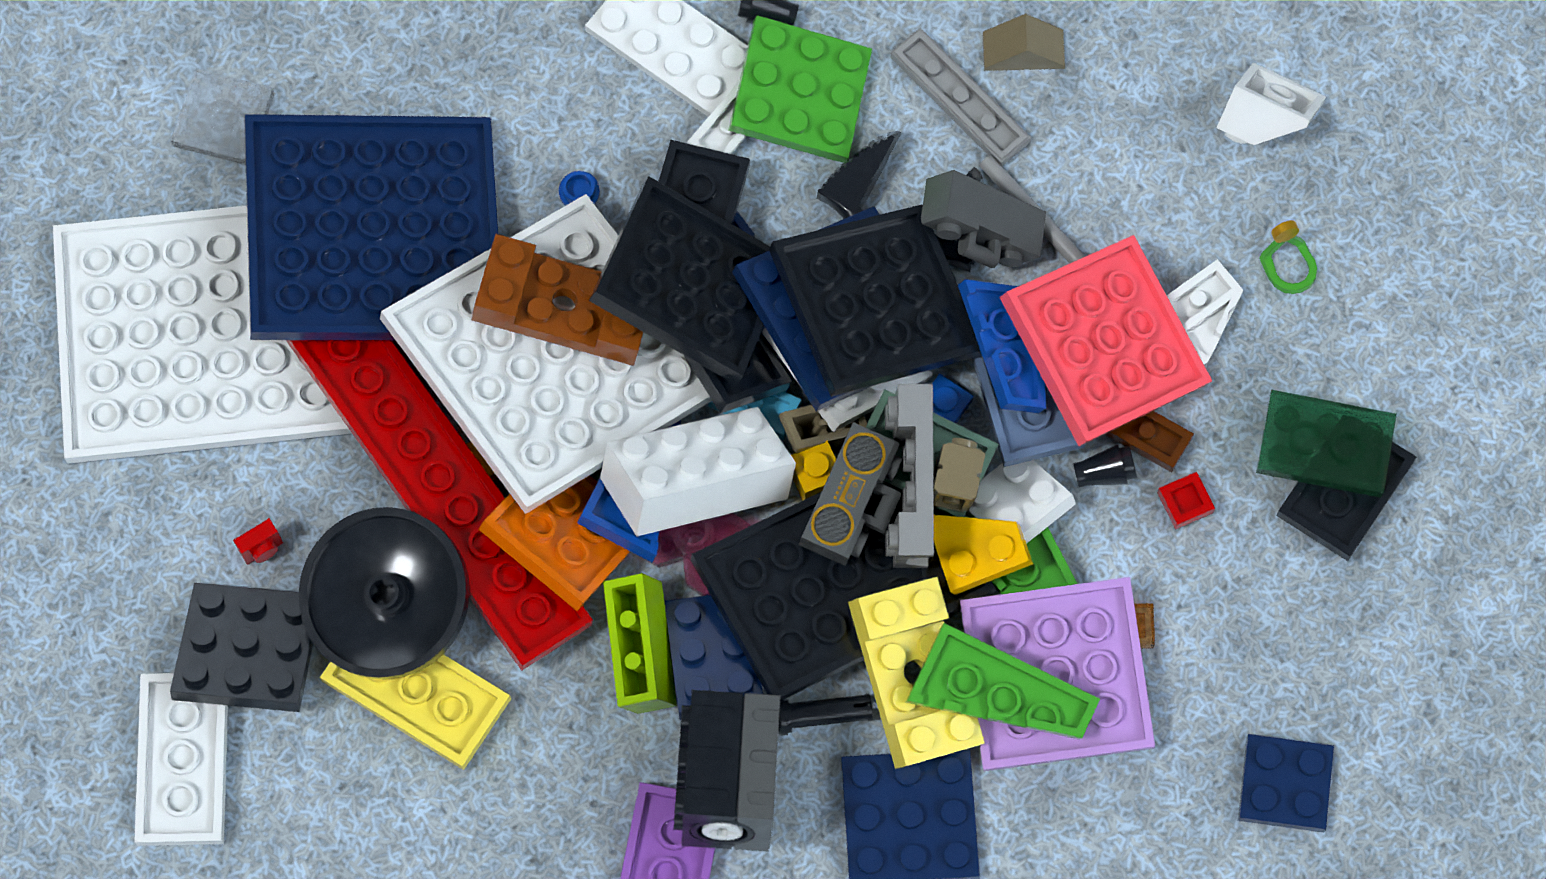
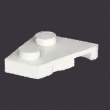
[1167,259,1243,368]

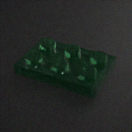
[1256,390,1397,498]

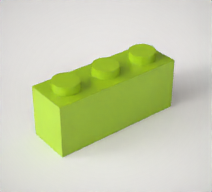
[603,573,677,714]

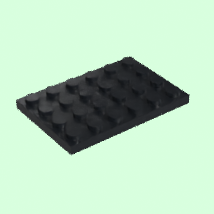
[690,484,996,702]

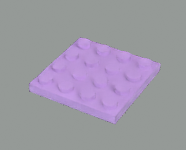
[960,577,1155,771]

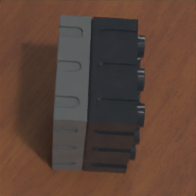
[673,690,780,852]

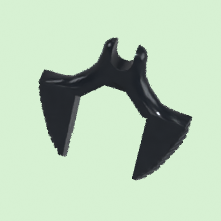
[817,131,983,272]

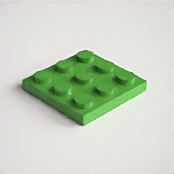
[728,15,872,163]

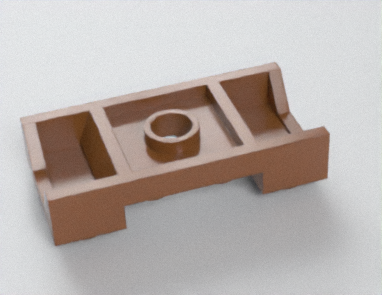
[471,234,643,366]

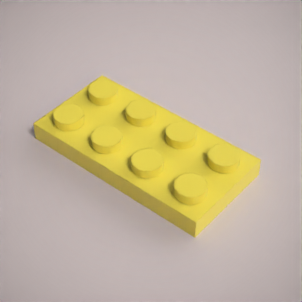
[320,654,511,770]

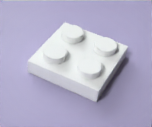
[965,460,1076,544]

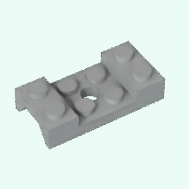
[885,384,934,568]

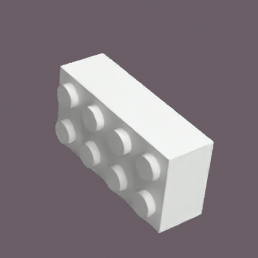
[600,407,796,537]

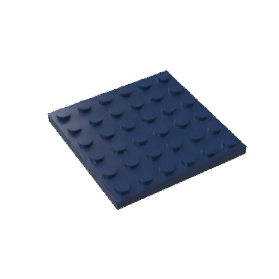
[244,114,498,340]

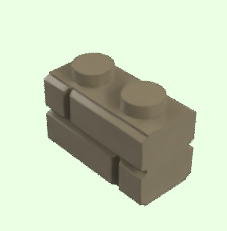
[933,438,985,513]

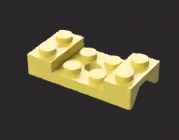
[848,577,985,769]

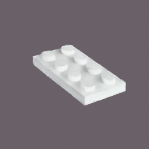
[585,0,748,117]
[134,673,228,846]

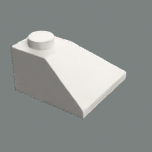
[1217,63,1326,145]

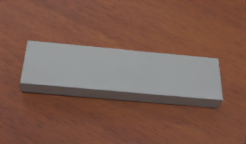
[890,28,1031,166]

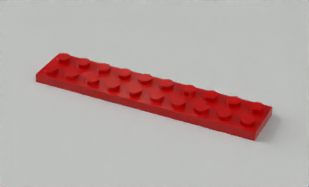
[286,340,593,671]

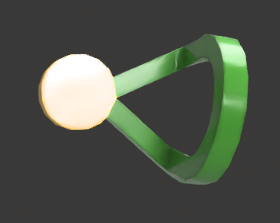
[1259,220,1317,294]

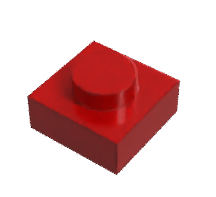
[1157,472,1215,530]
[233,518,283,565]

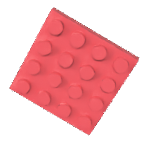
[999,235,1212,446]

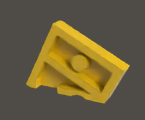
[934,515,1033,595]

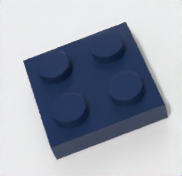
[1238,734,1334,833]

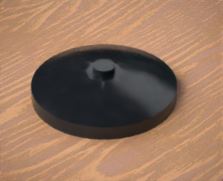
[299,507,470,680]

